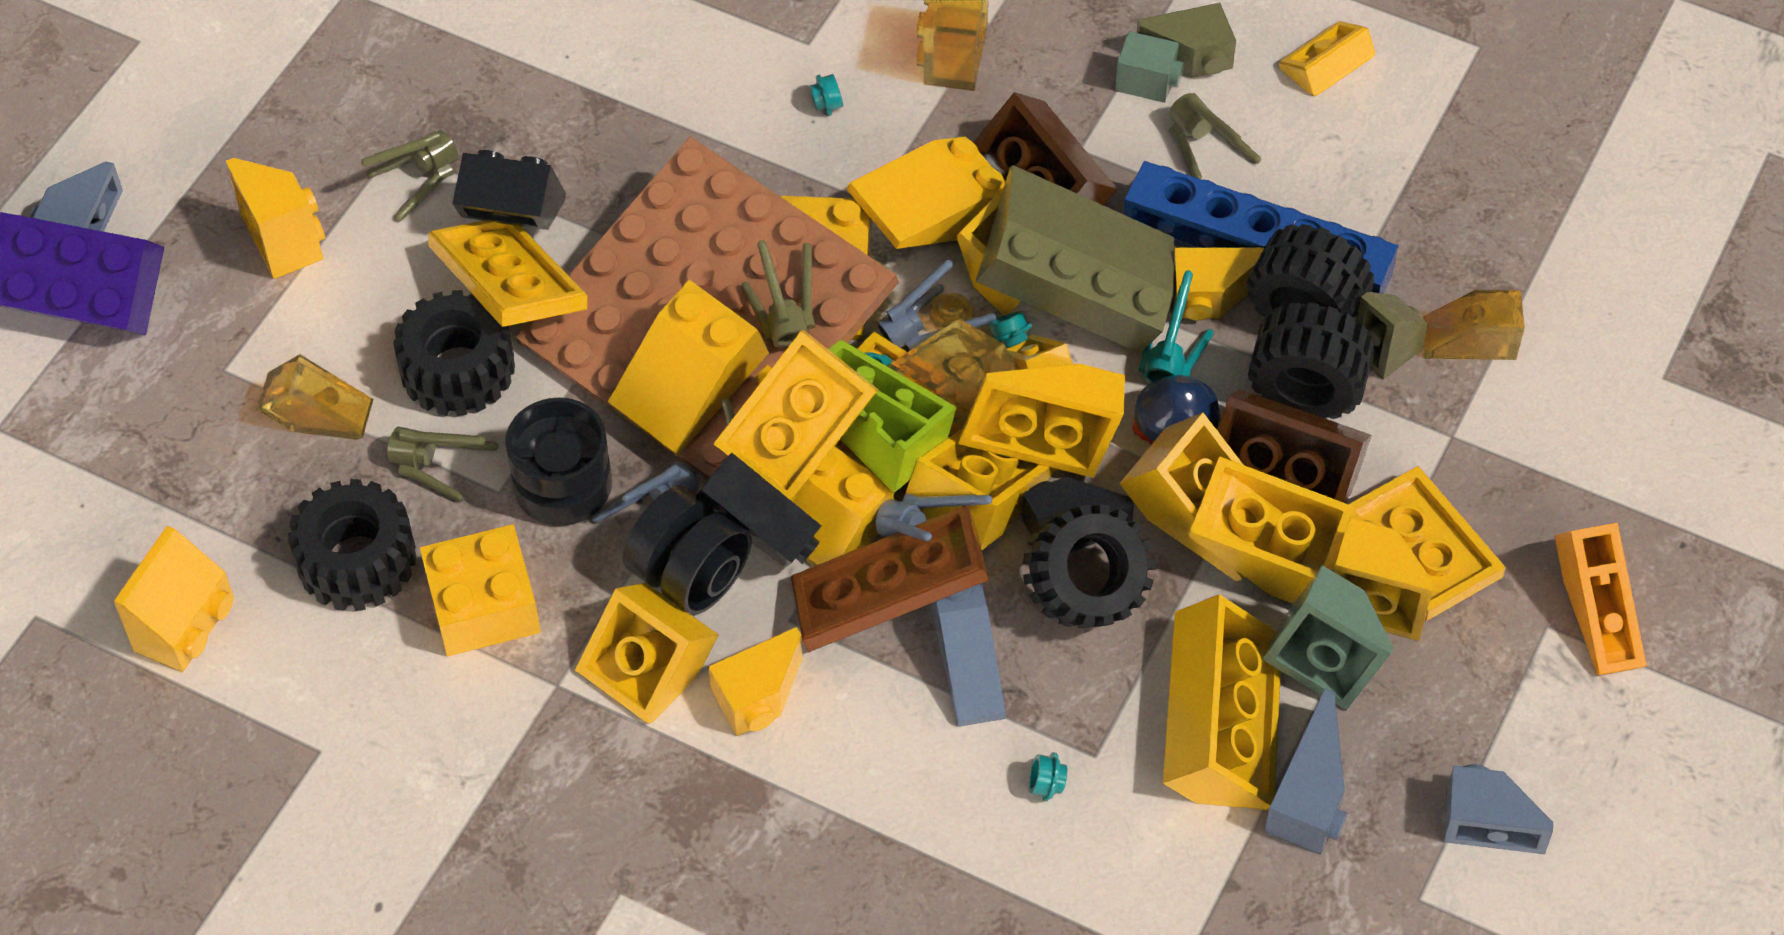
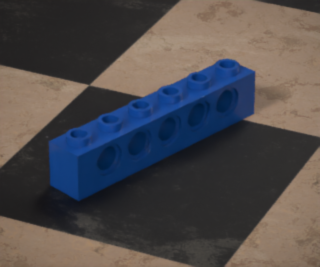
[1123,161,1399,294]

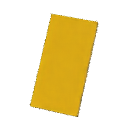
[428,221,587,327]

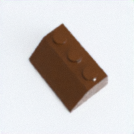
[973,92,1117,205]
[1218,389,1372,504]

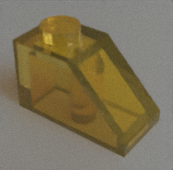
[1423,290,1525,360]
[256,354,374,440]

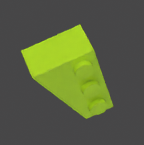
[828,339,956,493]

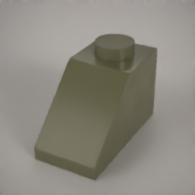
[1137,2,1236,77]
[1356,292,1428,379]

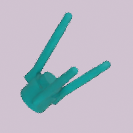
[1138,270,1214,384]

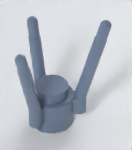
[876,260,996,354]
[591,461,699,523]
[876,494,992,541]

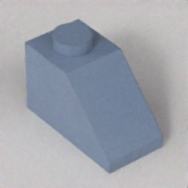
[30,161,123,232]
[1444,764,1553,854]

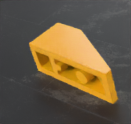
[1554,523,1647,675]

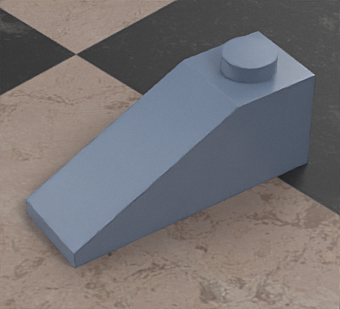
[930,583,1006,727]
[1265,688,1348,855]

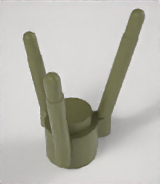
[1169,93,1261,179]
[361,130,458,221]
[741,240,815,348]
[387,426,499,502]

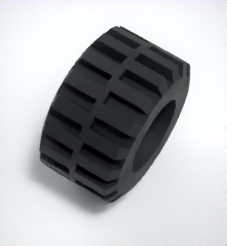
[1246,224,1375,322]
[393,290,515,416]
[1248,303,1375,419]
[288,479,417,611]
[1023,504,1155,628]

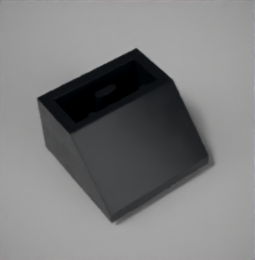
[452,150,566,230]

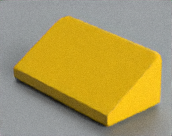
[1278,21,1375,96]

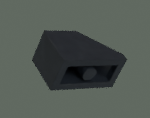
[1022,477,1134,553]

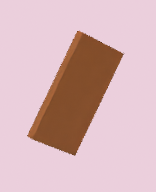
[791,505,989,652]

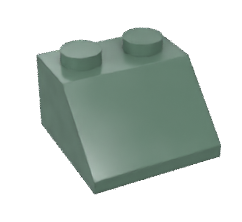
[1262,565,1394,710]

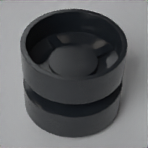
[505,397,612,525]
[623,485,752,615]

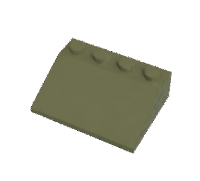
[976,165,1174,353]

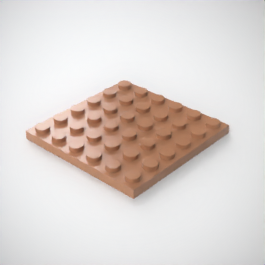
[515,136,899,480]

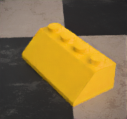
[1163,594,1281,810]

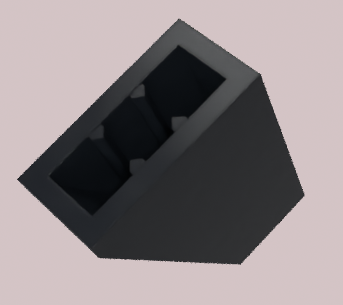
[697,452,822,568]

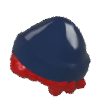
[1132,375,1221,445]

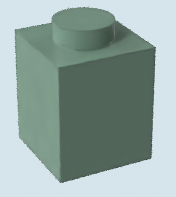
[1115,31,1184,103]

